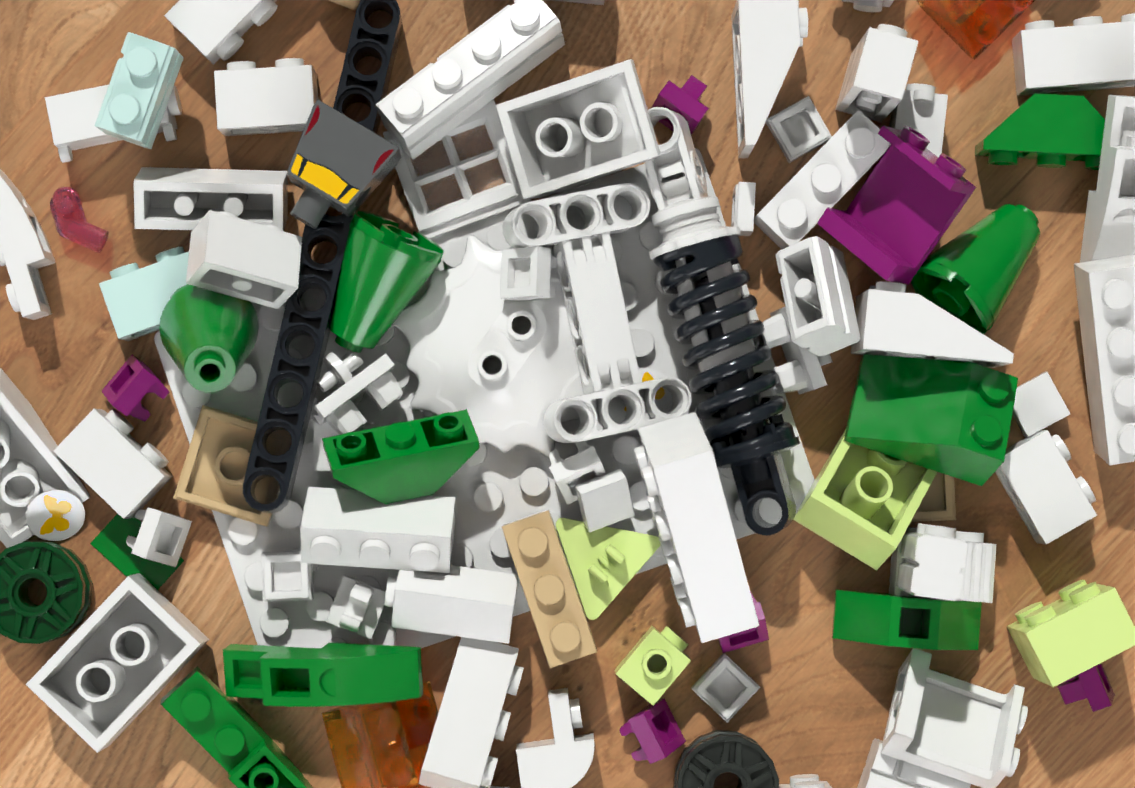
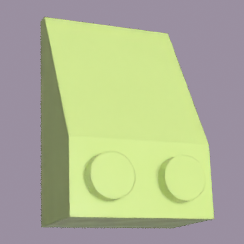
[794,430,937,571]

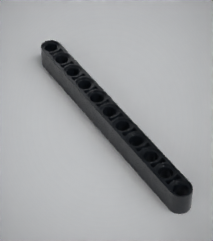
[243,0,402,514]

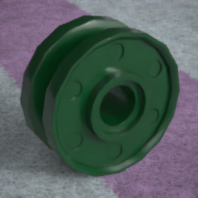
[0,542,93,644]

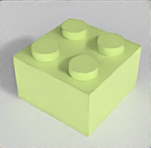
[1006,580,1135,687]

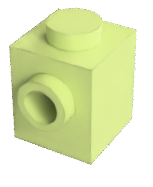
[615,626,691,706]

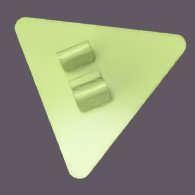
[556,518,661,620]

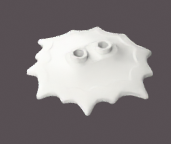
[392,235,584,458]

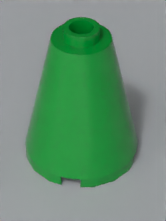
[911,204,1040,335]
[329,211,444,353]
[159,284,259,393]

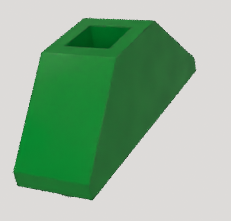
[975,93,1105,170]
[322,409,480,504]
[832,589,982,650]

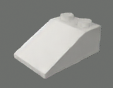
[731,0,808,159]
[496,59,661,199]
[851,282,1014,368]
[0,368,89,548]

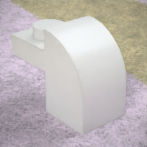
[516,688,594,788]

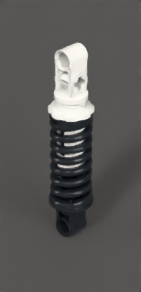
[645,107,800,536]

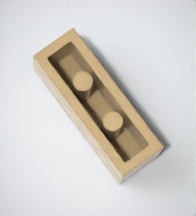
[502,510,597,668]

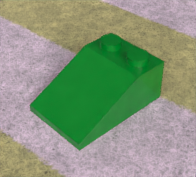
[844,354,1018,486]

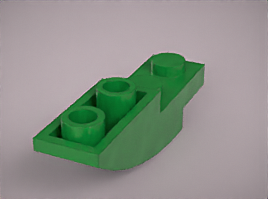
[223,643,423,707]
[161,666,313,788]

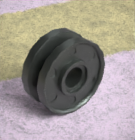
[674,730,779,788]

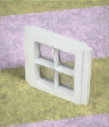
[383,99,531,239]

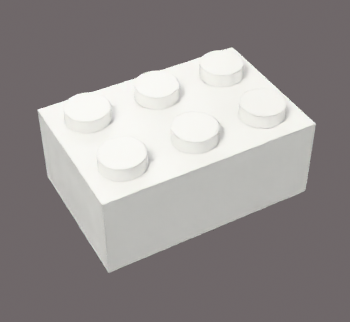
[26,573,210,753]

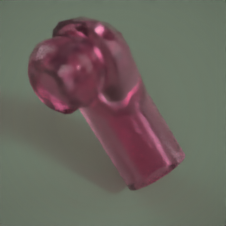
[50,186,109,253]

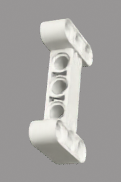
[502,183,691,443]

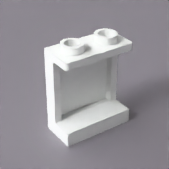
[880,648,1028,788]

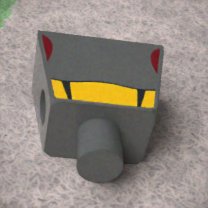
[287,99,402,229]

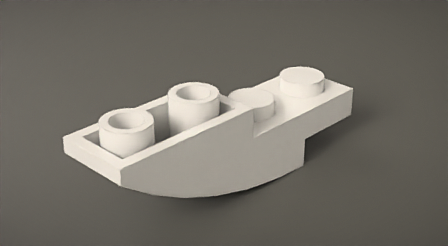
[1080,94,1135,263]
[0,169,56,320]

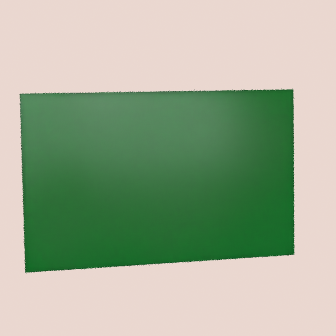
[90,513,184,590]

